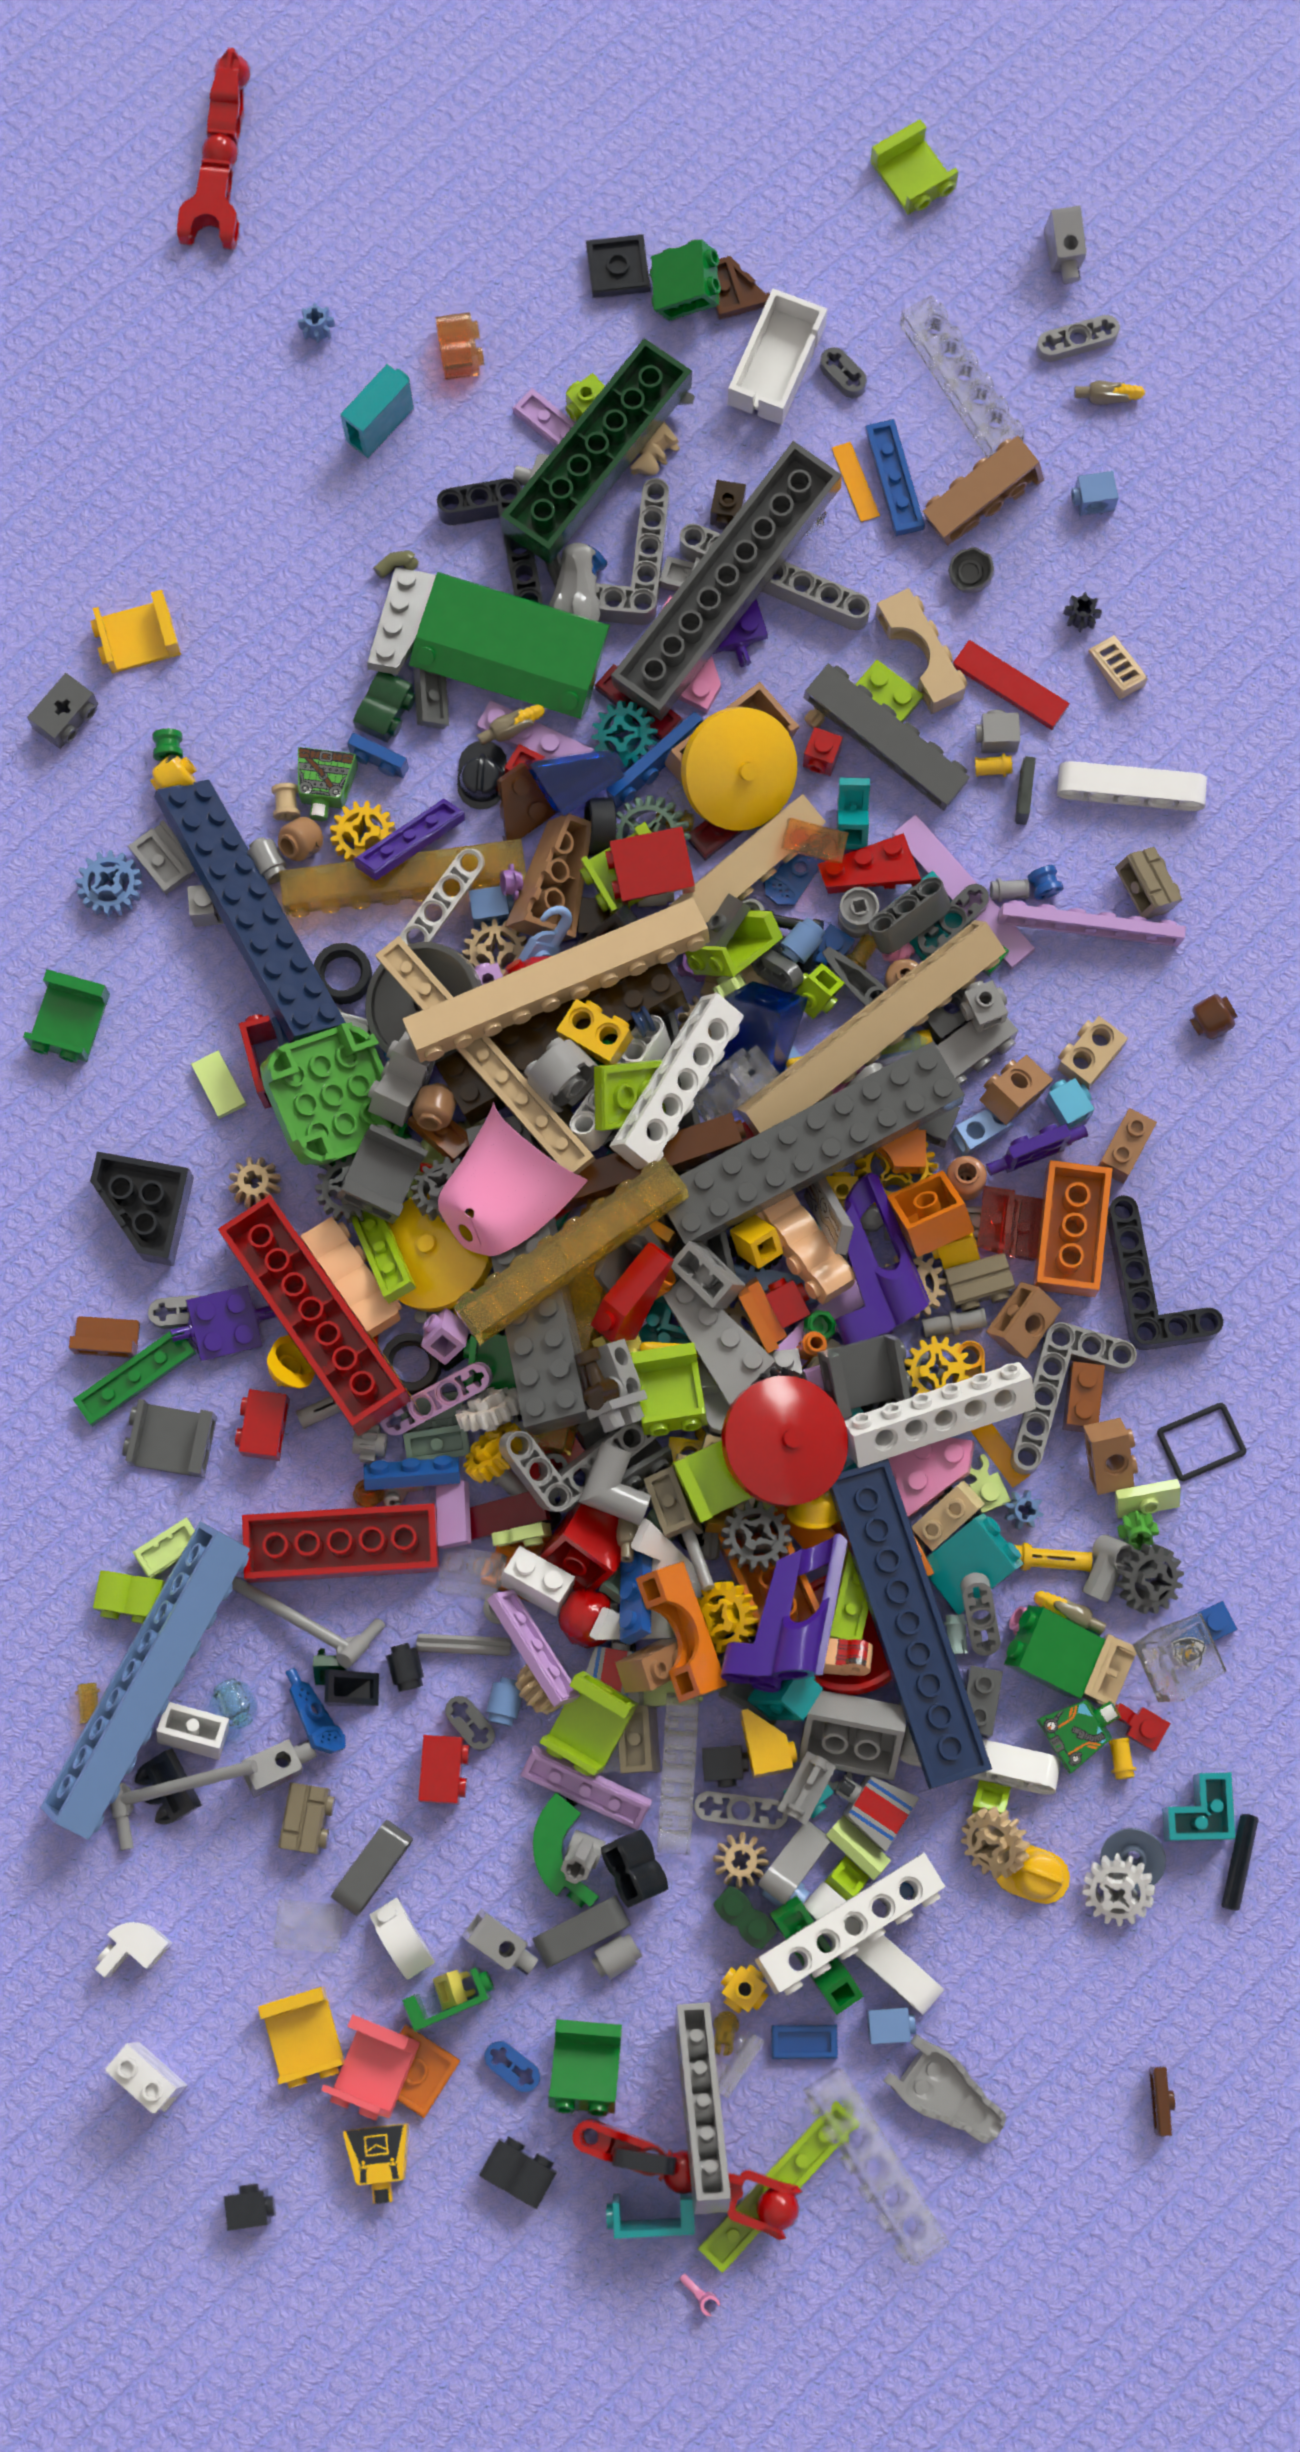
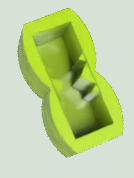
[93,1570,166,1624]

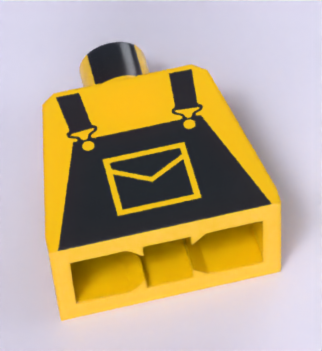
[343,2123,409,2204]

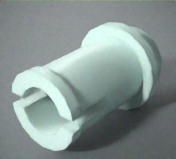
[943,1614,968,1654]

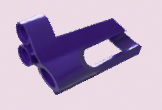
[835,1173,930,1345]
[720,1533,848,1693]

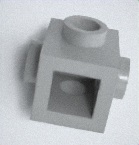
[960,980,1008,1033]

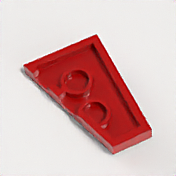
[818,833,922,894]

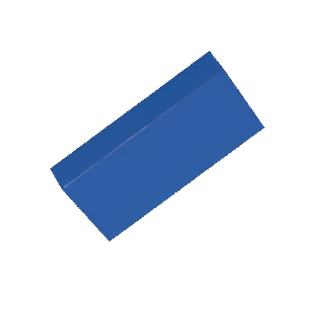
[771,2025,838,2059]

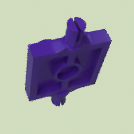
[712,598,768,667]
[986,1124,1088,1176]
[170,1285,276,1361]

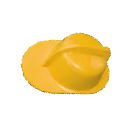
[266,1335,315,1389]
[787,1490,839,1530]
[995,1845,1070,1904]

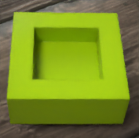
[972,1780,1011,1814]
[824,1855,870,1901]

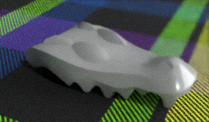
[548,543,601,621]
[884,2034,1006,2144]

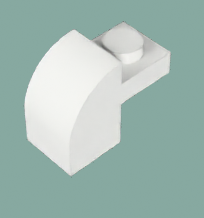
[369,1897,435,1980]
[95,1922,173,1978]

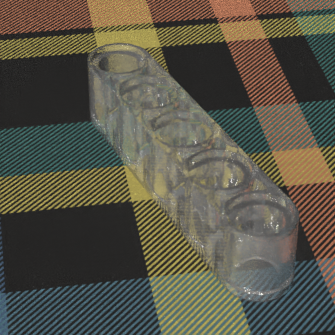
[657,1692,699,1855]

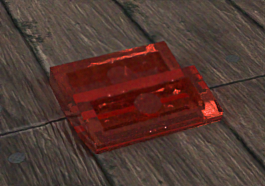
[977,1186,1043,1261]

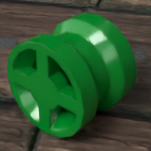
[152,728,183,762]

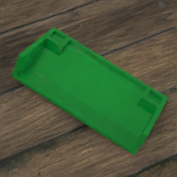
[409,572,610,719]

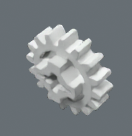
[455,1387,521,1432]
[1082,1853,1155,1926]

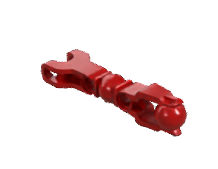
[177,48,250,250]
[572,2119,802,2240]

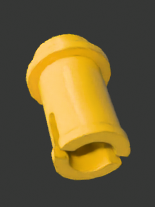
[975,753,1012,777]
[1109,1738,1137,1780]

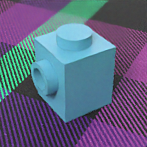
[1045,1078,1095,1129]

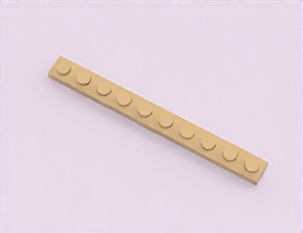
[375,936,595,1175]

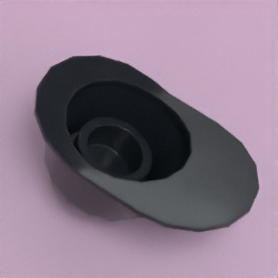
[457,741,507,810]

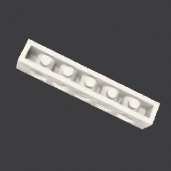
[609,993,744,1169]
[844,1362,1036,1468]
[755,1853,946,1996]

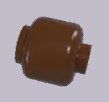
[1190,994,1238,1039]

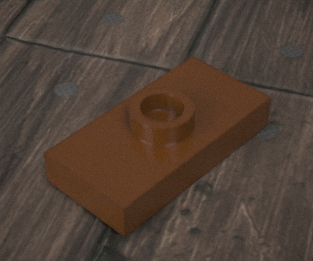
[1149,2066,1175,2136]

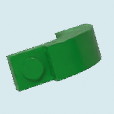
[533,1793,599,1908]
[770,1895,864,2015]

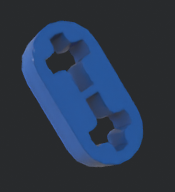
[484,2041,541,2092]

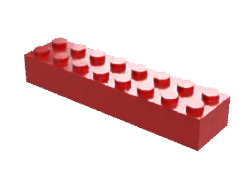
[218,1195,411,1436]

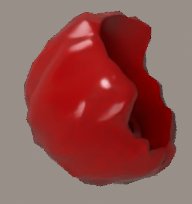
[558,1588,611,1649]

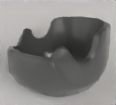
[948,547,994,594]

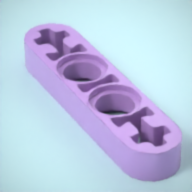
[381,1362,493,1436]

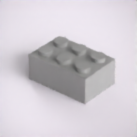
[798,1690,906,1780]

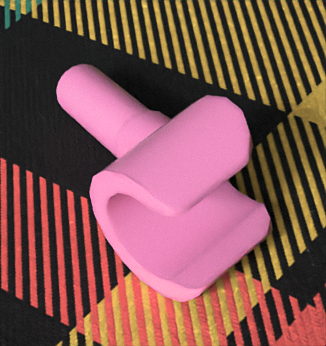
[679,2273,720,2316]

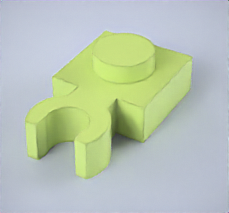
[712,973,747,997]
[969,1454,1011,1514]
[491,1522,552,1547]

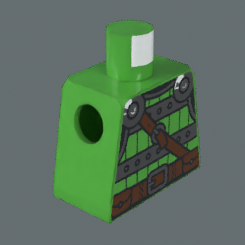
[298,747,358,821]

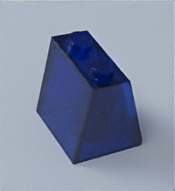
[523,749,625,816]
[715,981,808,1084]

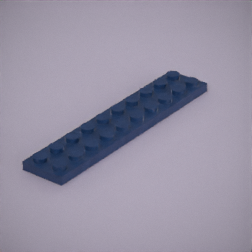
[154,779,346,1043]
[829,1459,992,1790]

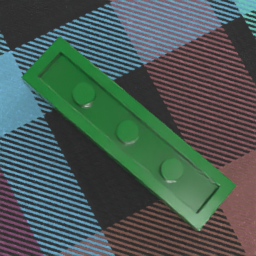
[73,1327,197,1427]

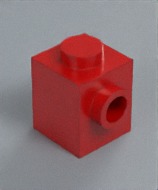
[802,727,843,777]
[765,1277,810,1329]

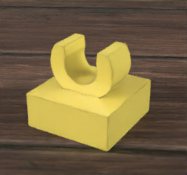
[433,1969,475,2010]

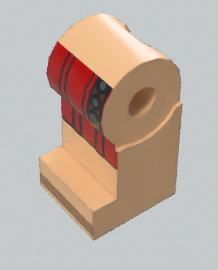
[823,1638,873,1676]

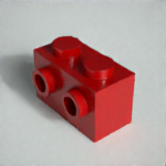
[235,1389,290,1461]
[418,1735,469,1805]

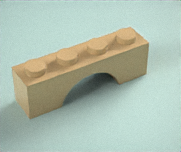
[875,588,967,714]

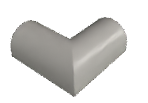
[579,1442,651,1525]

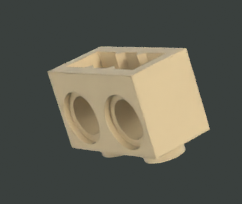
[1057,1016,1128,1090]
[911,1480,985,1551]

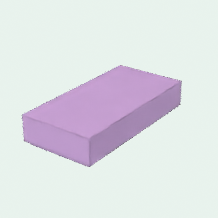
[436,1480,471,1549]

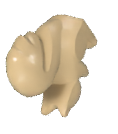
[630,422,680,476]

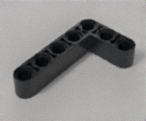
[437,478,543,604]
[1107,1195,1224,1350]

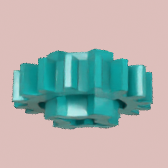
[591,701,658,767]

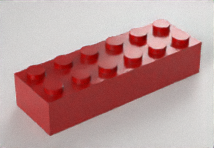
[242,1503,440,1583]

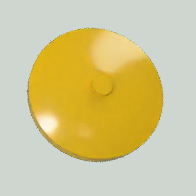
[681,707,797,831]
[388,1193,492,1312]

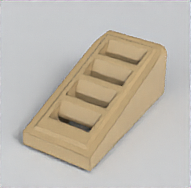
[1088,635,1148,700]

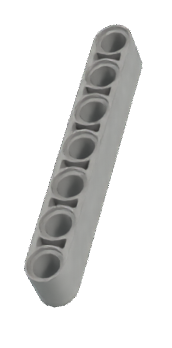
[680,523,870,630]

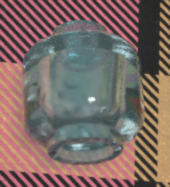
[210,1678,258,1729]

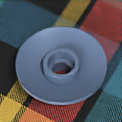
[1100,1828,1166,1891]

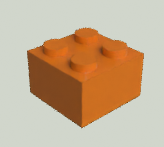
[887,1170,975,1257]

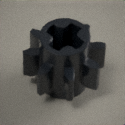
[1063,592,1102,632]

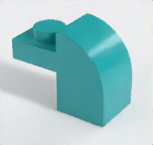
[837,778,870,849]

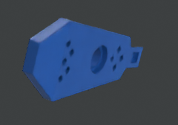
[764,833,834,906]
[285,1668,346,1754]

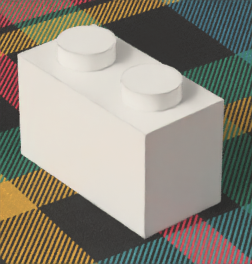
[501,1546,575,1617]
[156,1702,229,1760]

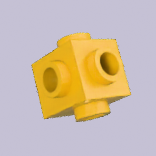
[720,1964,769,2014]

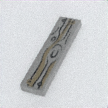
[804,1178,854,1255]

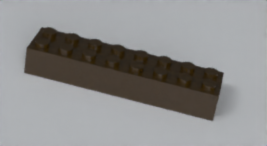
[435,963,687,1126]

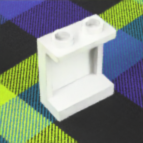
[105,2042,188,2113]

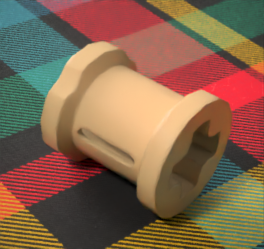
[271,783,300,821]

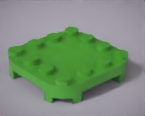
[260,1022,400,1166]

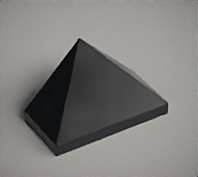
[324,1670,379,1706]

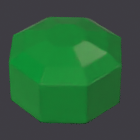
[803,1310,836,1340]

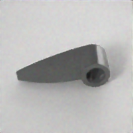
[822,946,887,1008]

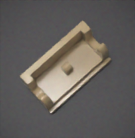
[1082,1634,1138,1706]

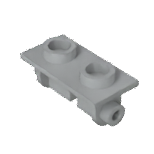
[777,1751,836,1825]

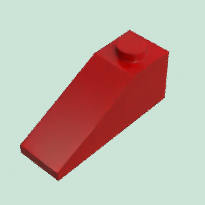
[590,1242,674,1342]

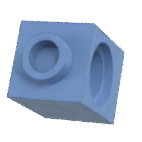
[1071,471,1119,516]
[468,886,514,929]
[867,2007,916,2044]

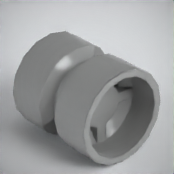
[838,887,879,938]

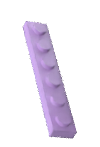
[997,900,1186,947]

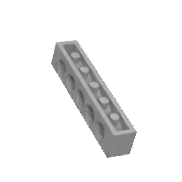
[675,2002,731,2215]

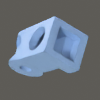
[950,1109,1014,1156]

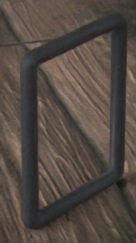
[1157,1403,1246,1481]

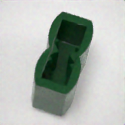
[353,671,415,742]
[713,1886,777,1950]

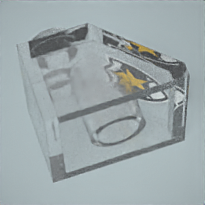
[1133,1613,1226,1702]

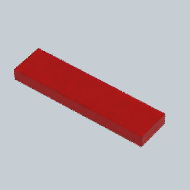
[953,640,1070,730]

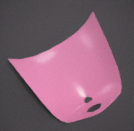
[438,1102,588,1256]

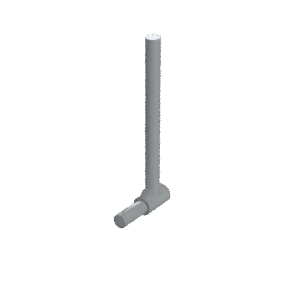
[232,1576,385,1668]
[110,1760,258,1850]

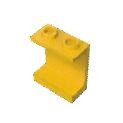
[90,589,181,674]
[257,1987,344,2089]

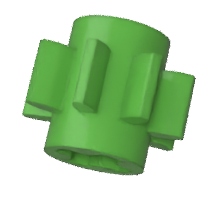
[1117,1510,1159,1550]

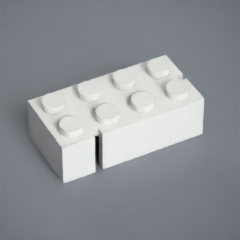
[728,288,827,425]

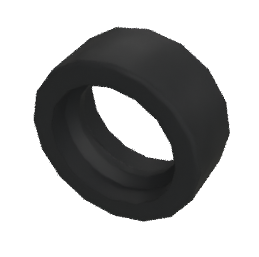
[584,797,616,855]
[314,943,372,1005]
[381,1333,442,1395]

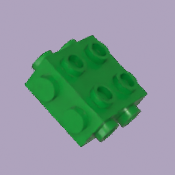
[650,239,721,321]

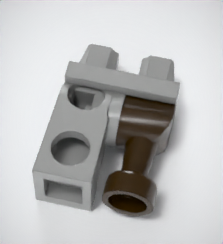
[574,1339,648,1433]

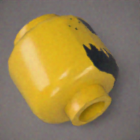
[150,754,197,791]

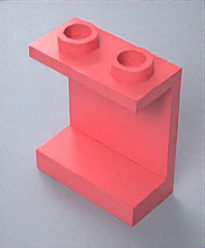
[321,2014,420,2121]

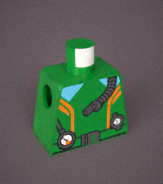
[1036,1699,1121,1774]

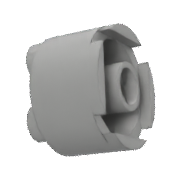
[524,1037,598,1112]

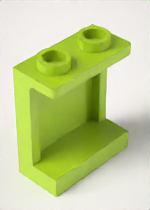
[631,1342,708,1436]

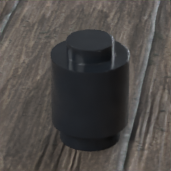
[386,1643,424,1692]

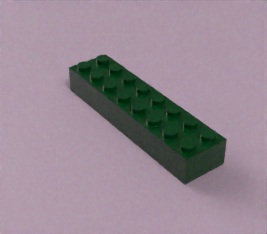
[501,338,692,564]

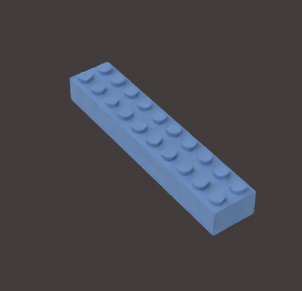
[40,1521,250,1840]

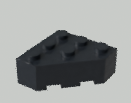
[90,1151,194,1266]

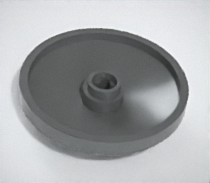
[365,942,482,1066]

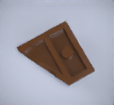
[715,256,770,320]
[497,763,556,847]

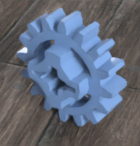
[75,850,144,918]

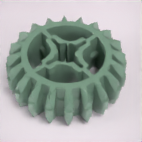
[616,795,691,851]

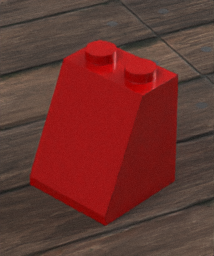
[538,1499,646,1591]

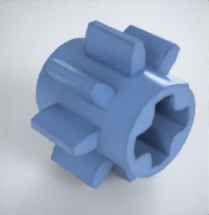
[297,303,335,343]
[1002,1490,1044,1529]

